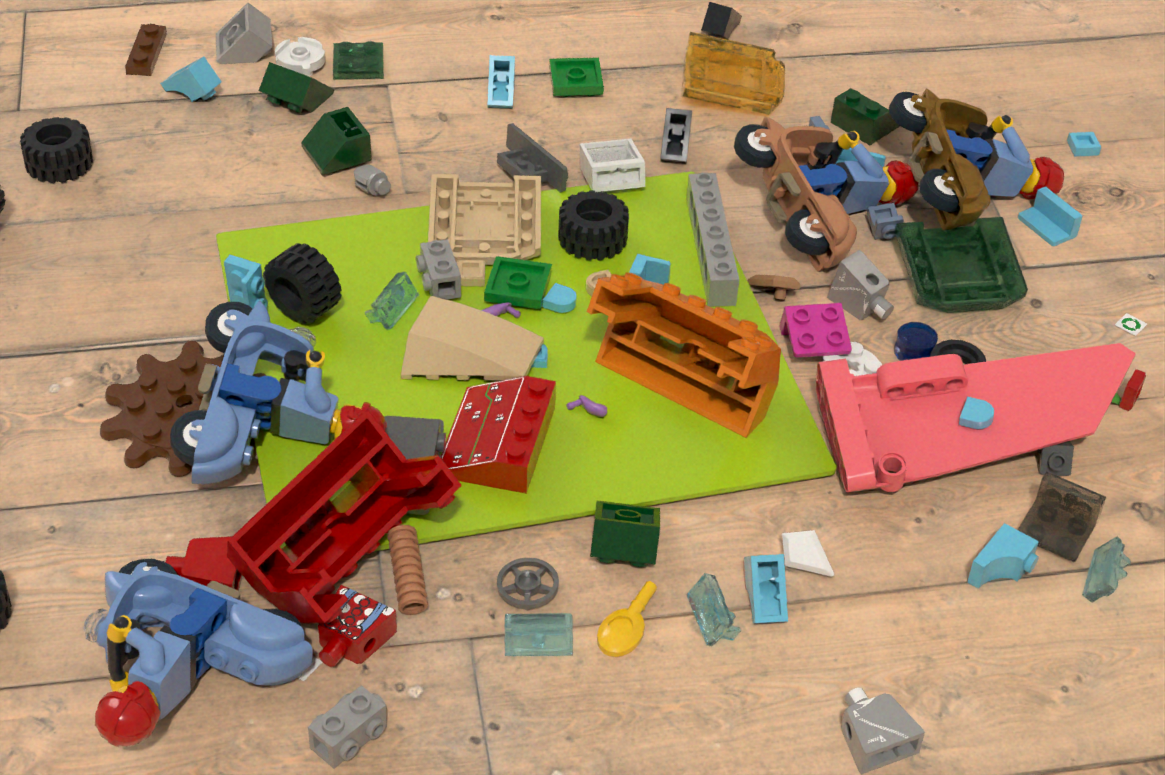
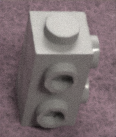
[416,239,461,300]
[308,685,387,769]

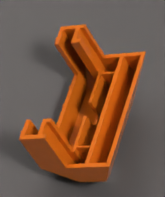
[587,272,781,438]

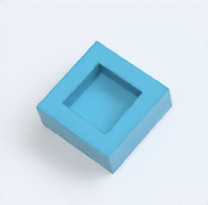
[1067,132,1101,157]

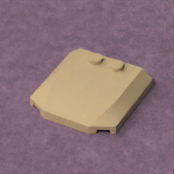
[428,174,541,265]

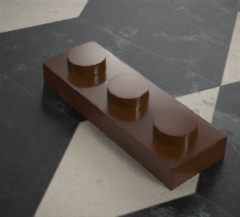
[125,24,167,76]

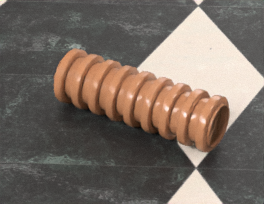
[388,525,428,615]

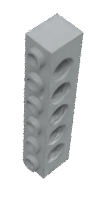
[686,173,739,307]

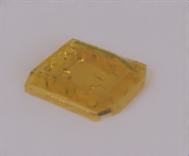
[681,32,785,114]

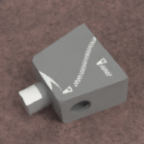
[827,250,894,320]
[841,688,925,775]

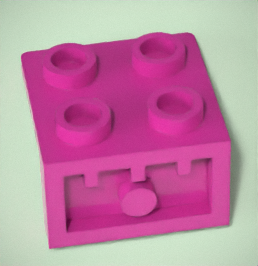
[779,303,852,358]

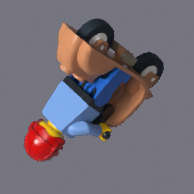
[734,116,919,271]

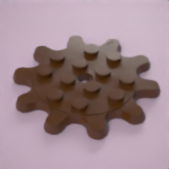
[100,341,267,477]

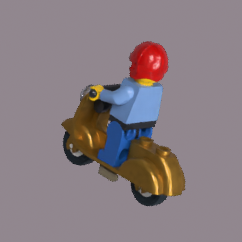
[889,89,1065,230]

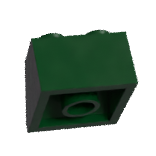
[258,62,334,113]
[831,88,900,145]
[590,500,660,567]

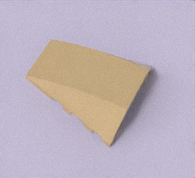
[401,296,544,380]

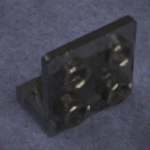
[1018,471,1106,562]

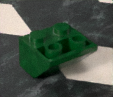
[301,107,372,175]

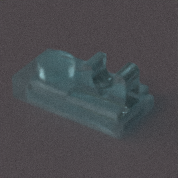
[365,272,419,330]
[1082,536,1131,602]
[686,573,741,646]

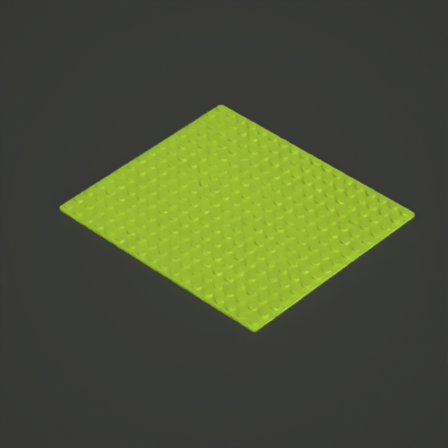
[216,172,836,551]

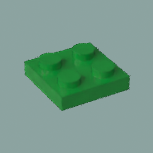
[549,57,604,97]
[484,256,552,309]

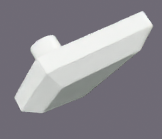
[782,530,834,577]

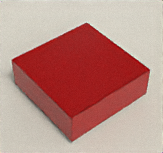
[1119,369,1146,411]

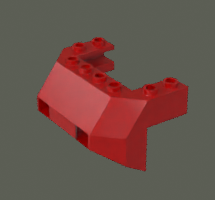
[227,409,462,623]

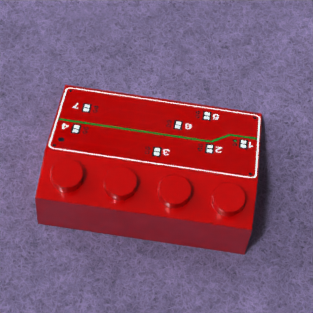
[441,376,556,494]

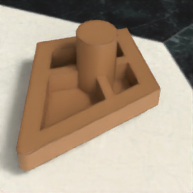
[748,275,800,300]

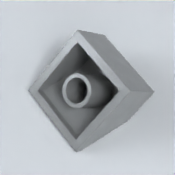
[216,3,272,64]

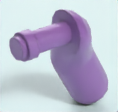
[481,302,521,318]
[566,395,607,417]

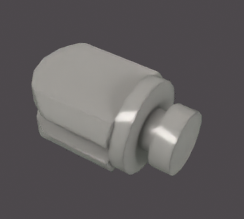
[354,165,391,196]

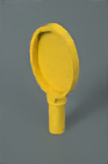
[597,581,657,657]

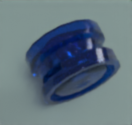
[894,322,938,361]

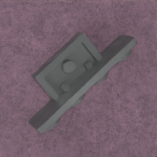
[497,123,568,192]

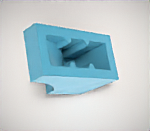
[487,55,515,108]
[160,56,222,102]
[967,523,1039,589]
[744,554,788,623]

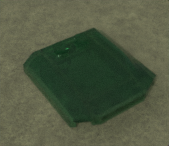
[894,217,1028,313]

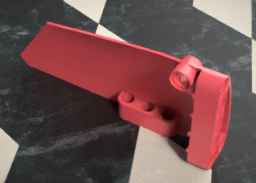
[816,343,1136,492]

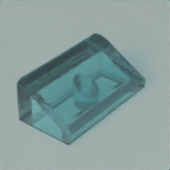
[504,613,573,656]

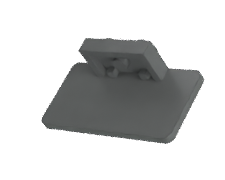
[384,416,446,515]

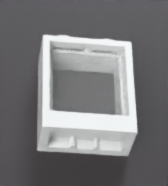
[579,138,645,192]

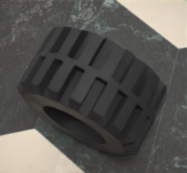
[20,117,93,183]
[558,190,629,260]
[263,243,342,324]

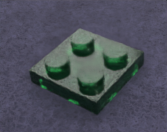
[333,41,384,80]

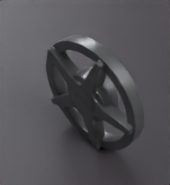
[497,558,559,610]

